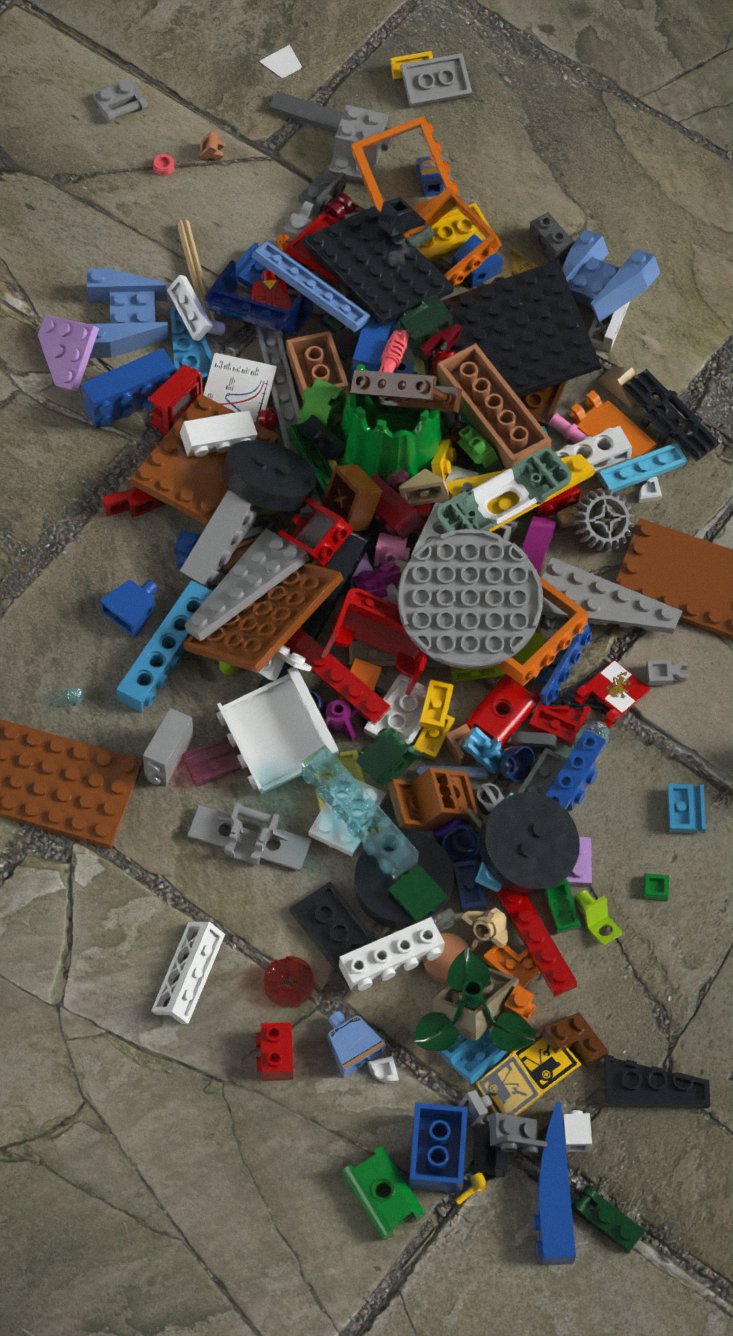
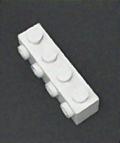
[339,917,445,992]

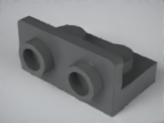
[299,169,346,214]
[489,1112,547,1155]

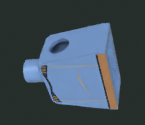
[327,1011,386,1078]

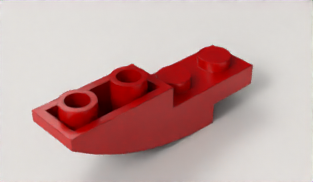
[103,487,165,518]

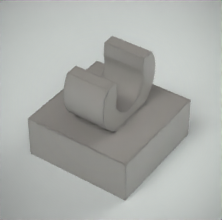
[458,1090,493,1127]

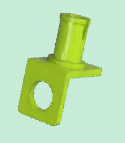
[575,890,622,946]

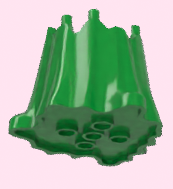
[332,364,448,497]

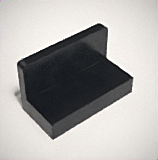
[473,1123,507,1177]

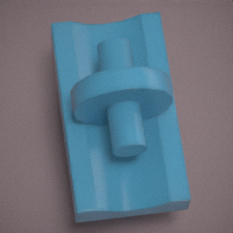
[459,727,503,773]

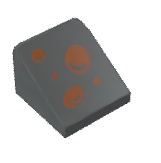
[332,327,358,361]

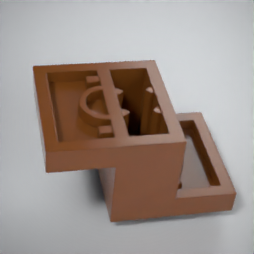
[387,768,479,831]

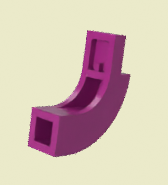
[522,516,557,576]

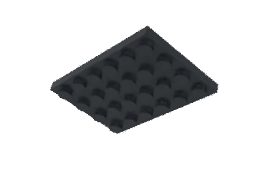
[302,206,454,326]

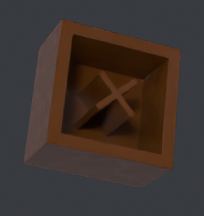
[321,465,382,531]

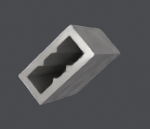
[143,708,193,787]

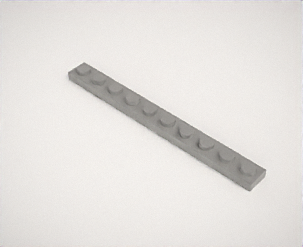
[256,322,322,518]

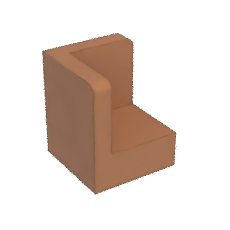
[444,724,475,766]

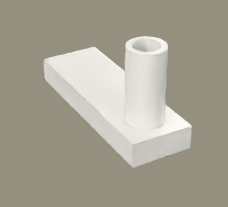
[167,275,226,341]

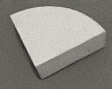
[638,477,662,503]
[367,1056,399,1084]

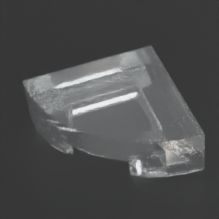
[433,908,455,931]

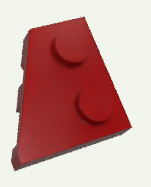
[528,705,591,748]

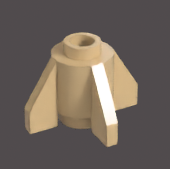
[462,908,508,951]

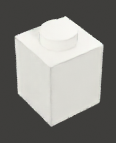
[563,1110,592,1152]

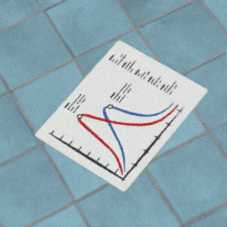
[203,353,277,424]

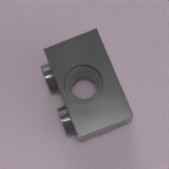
[528,212,574,263]

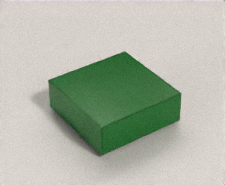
[643,873,669,902]

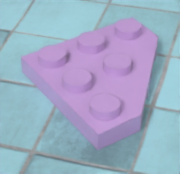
[38,314,99,392]

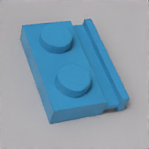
[667,784,706,833]

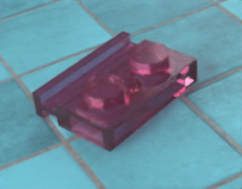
[182,736,241,788]

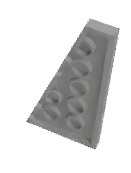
[184,528,310,641]
[541,557,682,634]

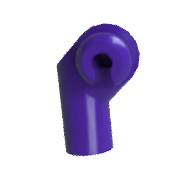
[433,818,464,842]

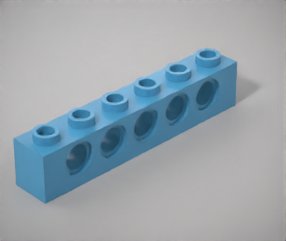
[116,580,213,713]

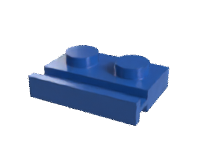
[229,242,267,289]

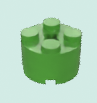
[298,379,347,431]

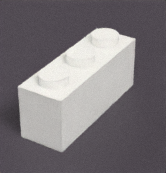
[180,410,257,457]

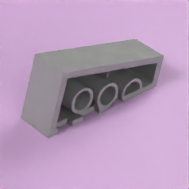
[180,490,261,588]

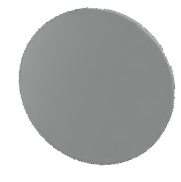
[398,529,543,669]

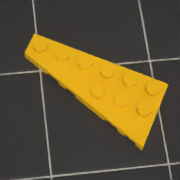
[445,454,595,532]

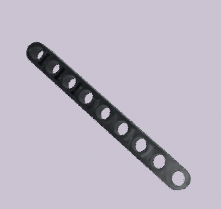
[256,531,370,690]

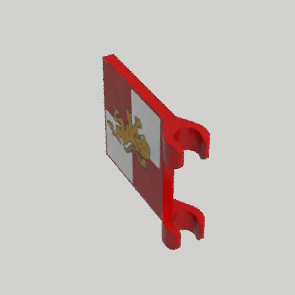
[574,660,650,728]

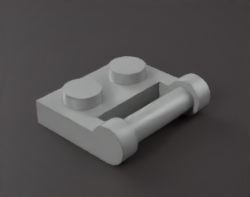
[93,78,148,123]

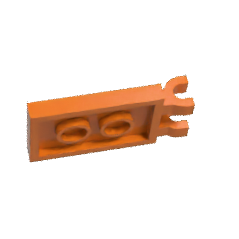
[569,390,657,463]

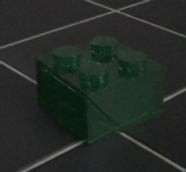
[400,295,453,357]
[356,726,422,788]

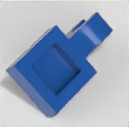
[174,530,201,570]

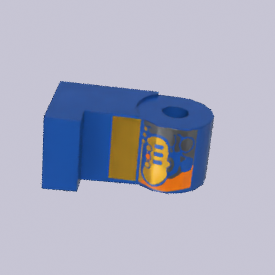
[416,156,444,197]

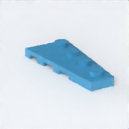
[170,307,213,383]

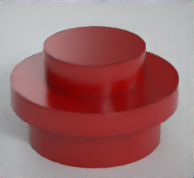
[258,408,278,431]

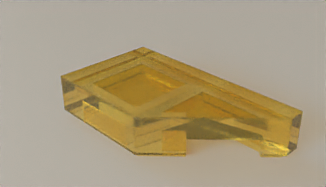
[510,247,538,275]

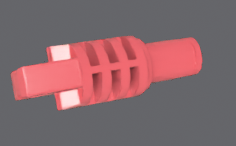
[378,330,409,373]

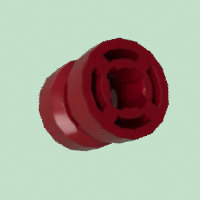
[325,193,355,221]

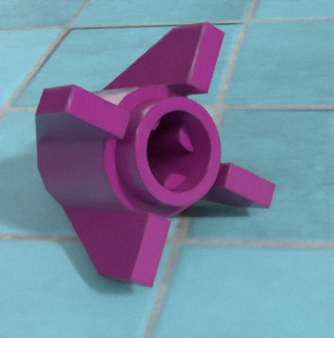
[322,700,357,742]

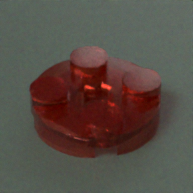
[264,956,314,1008]

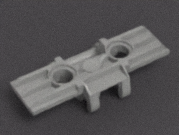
[188,802,311,871]

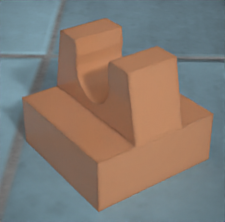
[199,130,225,161]

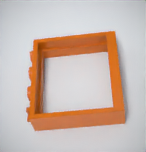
[351,116,459,213]
[402,186,502,303]
[496,576,588,686]

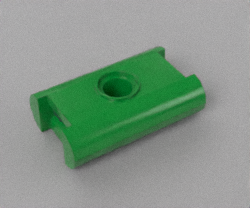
[341,1146,426,1240]

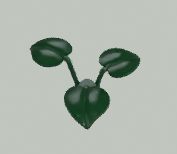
[413,948,536,1052]

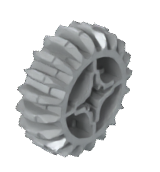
[572,488,635,551]

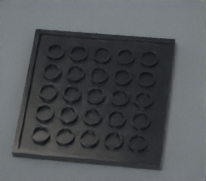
[432,260,601,398]

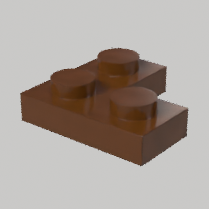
[540,1012,610,1066]

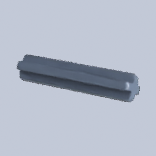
[416,766,489,780]

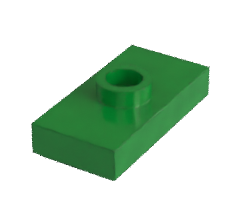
[545,879,581,934]

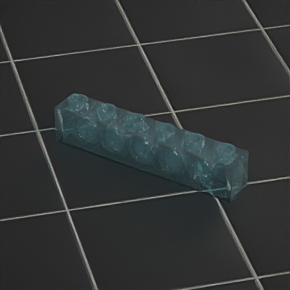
[301,745,419,879]

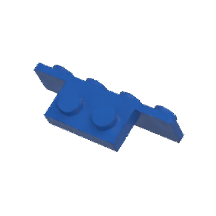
[532,623,592,706]
[546,730,606,811]

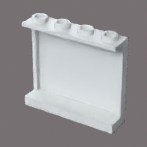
[216,667,340,795]

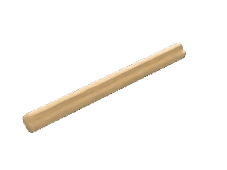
[177,219,215,321]

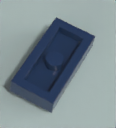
[453,859,487,912]

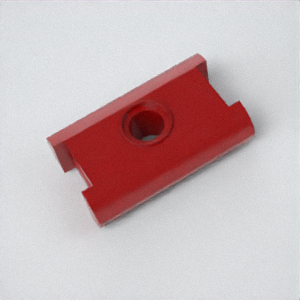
[462,673,541,749]

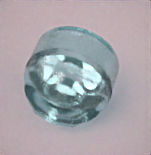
[64,686,85,706]

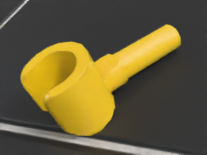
[455,1172,486,1205]

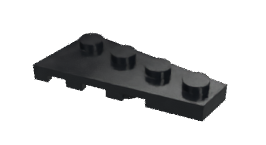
[604,1054,711,1108]

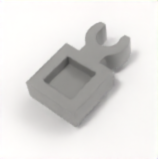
[646,659,689,685]

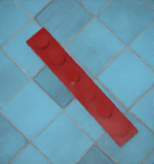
[284,628,391,726]
[494,885,577,997]

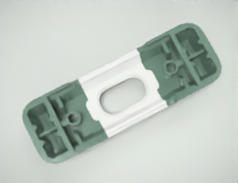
[437,448,571,532]

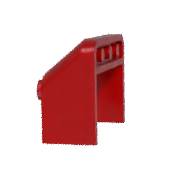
[321,588,428,695]

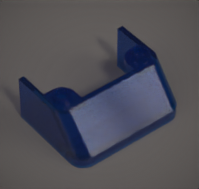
[205,260,313,336]

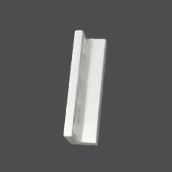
[588,301,630,352]
[151,922,225,1024]

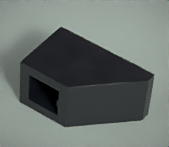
[378,197,426,236]

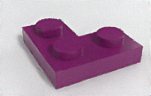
[351,563,401,598]

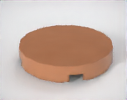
[422,933,471,983]

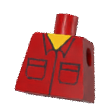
[250,270,293,324]

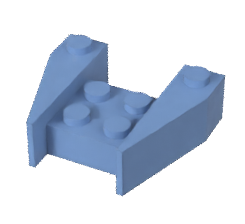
[562,229,660,322]
[87,268,168,358]

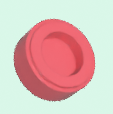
[153,154,174,176]

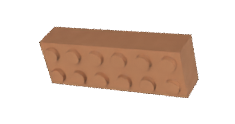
[437,344,551,469]

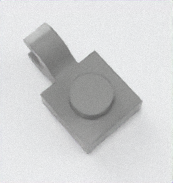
[284,201,314,238]

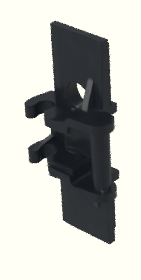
[623,369,720,462]

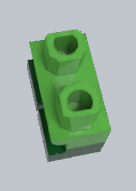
[457,425,504,475]

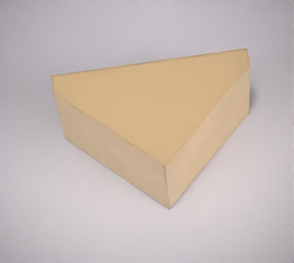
[597,366,638,408]
[399,469,451,506]

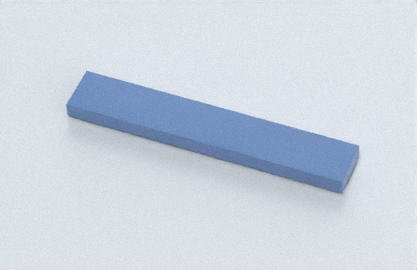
[252,241,370,332]

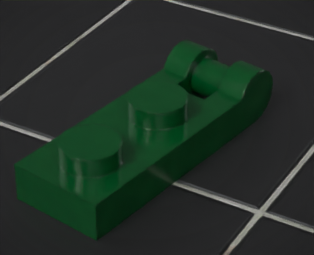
[571,1185,646,1254]

